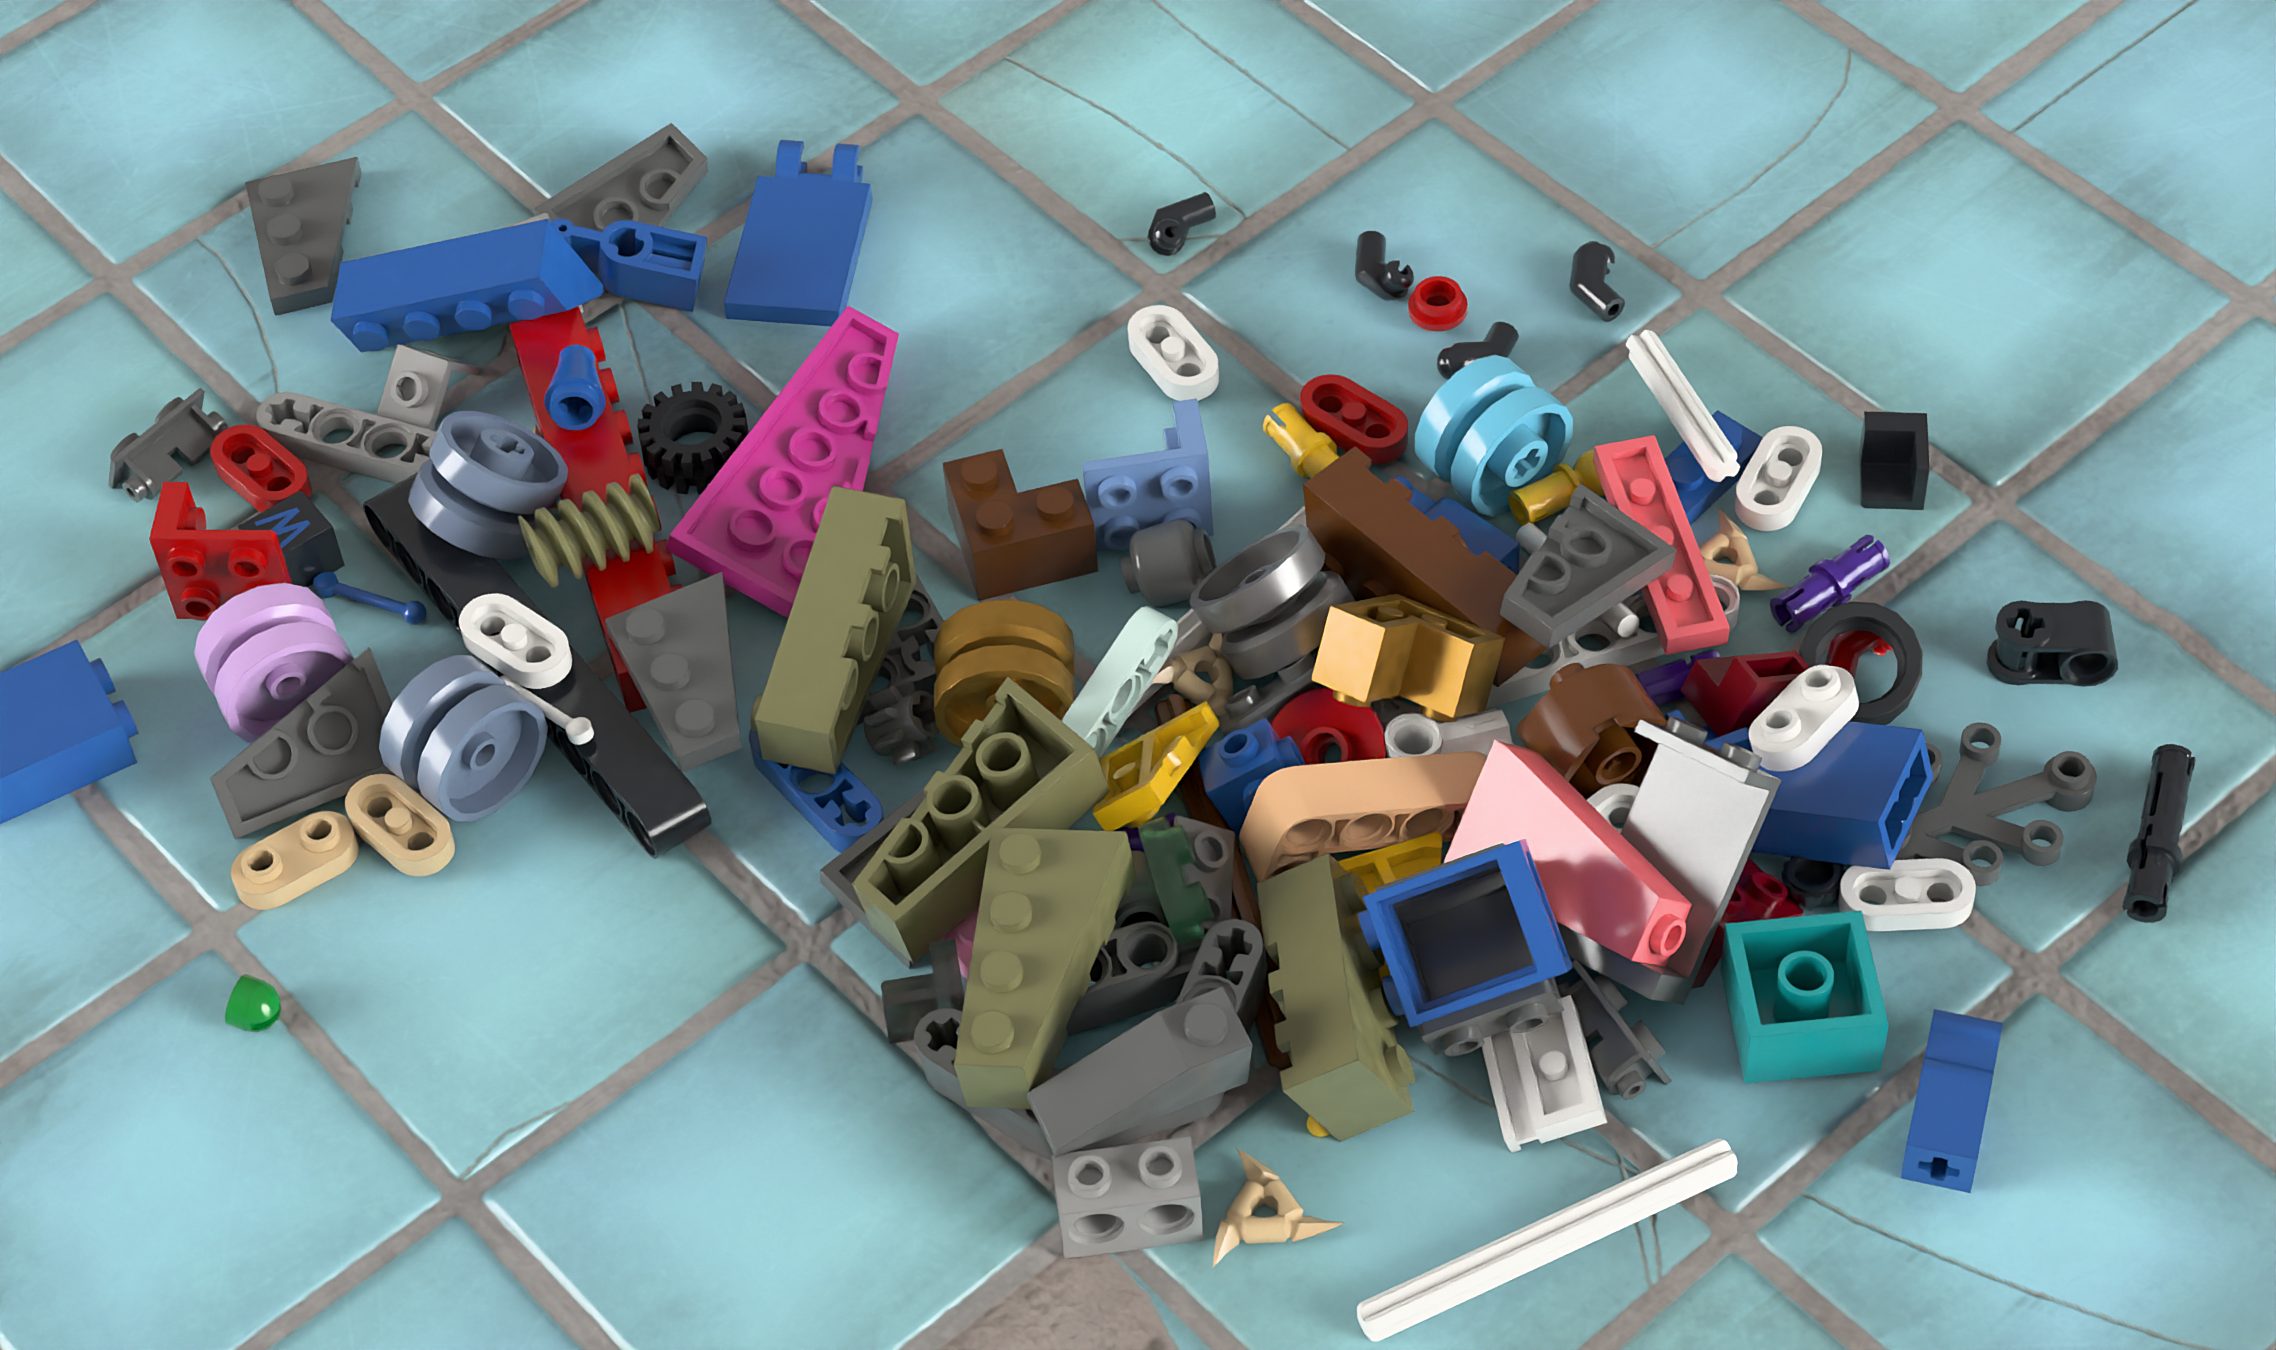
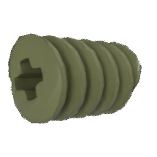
[518,474,660,588]

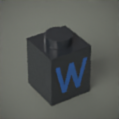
[238,490,345,587]

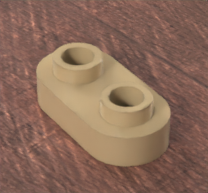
[345,774,455,877]
[231,811,359,910]

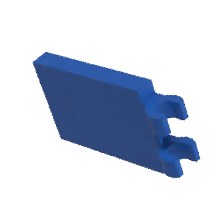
[724,140,873,327]

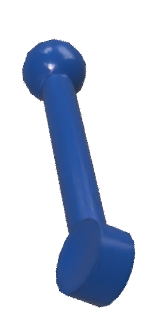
[313,572,427,625]

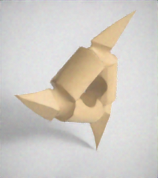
[1699,507,1790,590]
[1150,633,1233,716]
[1213,1148,1344,1268]

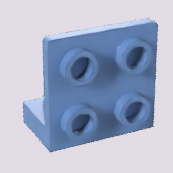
[1082,398,1214,552]

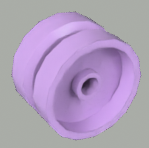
[194,583,354,743]

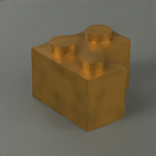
[1311,594,1505,722]

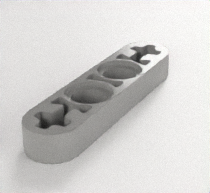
[256,392,437,484]

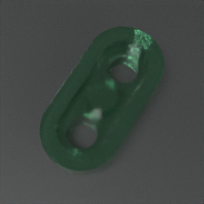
[1138,816,1214,946]

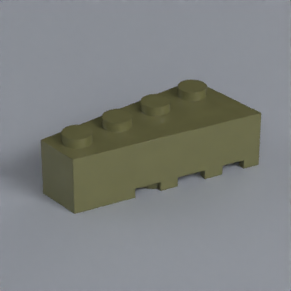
[750,486,917,774]
[852,677,1110,964]
[954,827,1136,1109]
[1257,853,1415,1142]

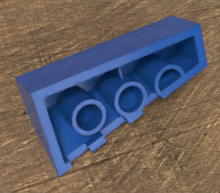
[330,219,604,353]

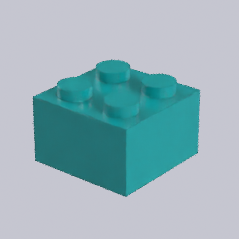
[1720,910,1889,1084]

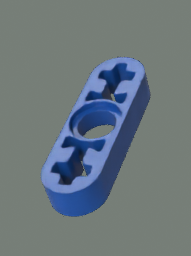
[749,729,884,853]

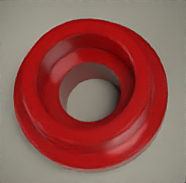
[1408,276,1468,331]

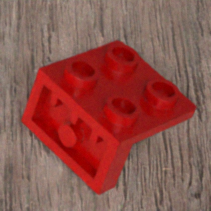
[149,482,292,621]

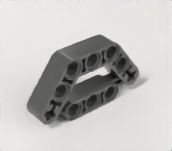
[914,919,1269,1161]

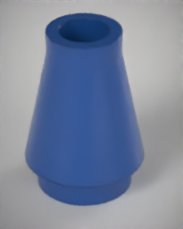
[544,345,606,430]

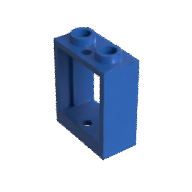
[1358,838,1573,1028]

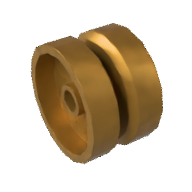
[934,599,1075,748]

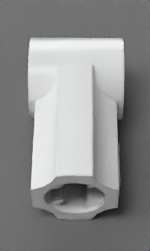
[1384,708,1513,758]

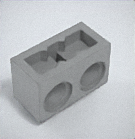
[1051,1136,1203,1259]

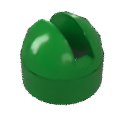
[225,974,281,1032]

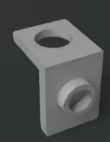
[377,344,480,431]

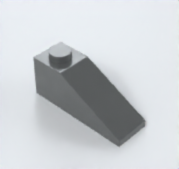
[1027,987,1253,1158]

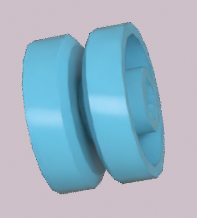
[1415,355,1573,516]

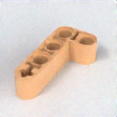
[1239,751,1487,883]

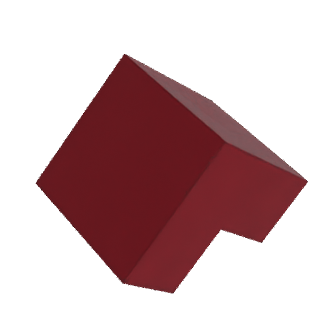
[1680,650,1810,738]

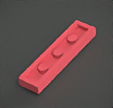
[1593,435,1730,655]

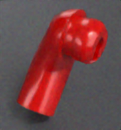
[1825,630,1893,679]

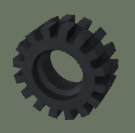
[637,382,749,495]

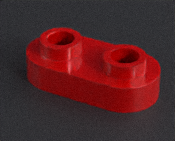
[1300,374,1408,464]
[210,424,312,513]

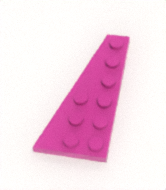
[666,306,899,618]

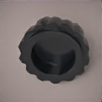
[1781,855,1846,911]

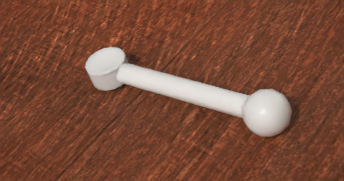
[500,675,594,745]

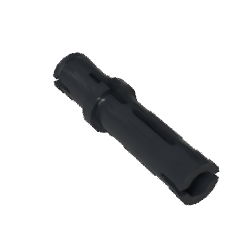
[2122,744,2196,923]

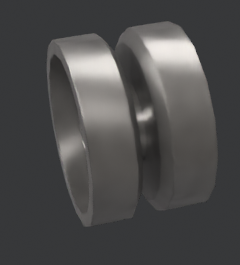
[1190,524,1355,680]

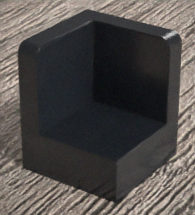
[1859,411,1929,510]

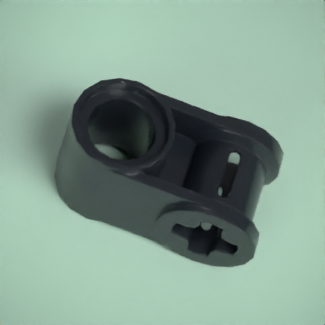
[1986,600,2118,687]

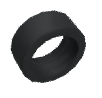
[1798,602,1923,725]

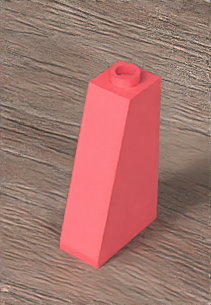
[1443,740,1692,967]

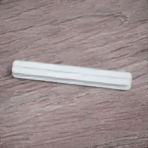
[1626,330,1740,482]

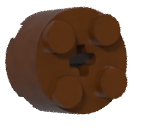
[1517,663,1667,800]

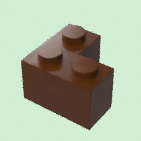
[942,449,1098,601]

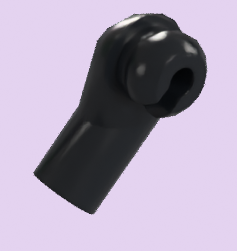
[1147,192,1216,256]
[1355,231,1414,301]
[1569,241,1625,322]
[1437,322,1519,380]

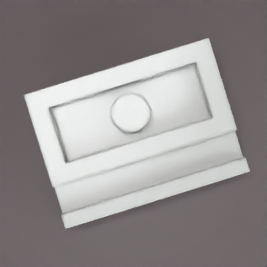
[1481,995,1607,1153]

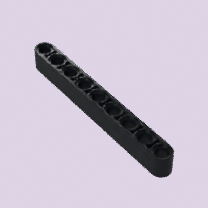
[363,473,712,859]

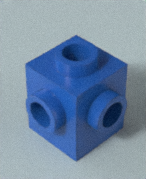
[1198,718,1306,836]

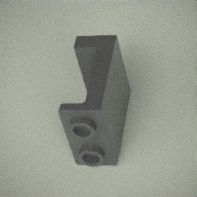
[1375,842,1564,1056]

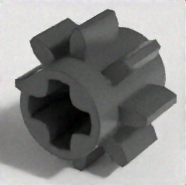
[864,681,940,766]

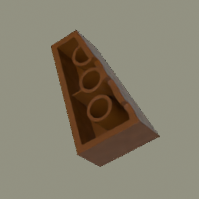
[1303,447,1547,687]

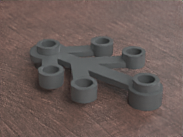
[1895,722,2097,886]

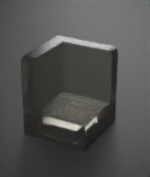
[881,938,964,1044]

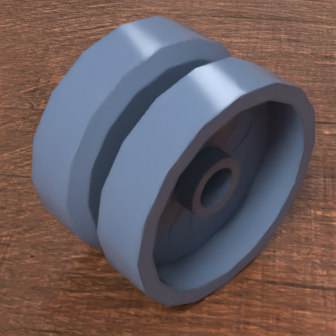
[408,410,568,560]
[379,655,548,822]

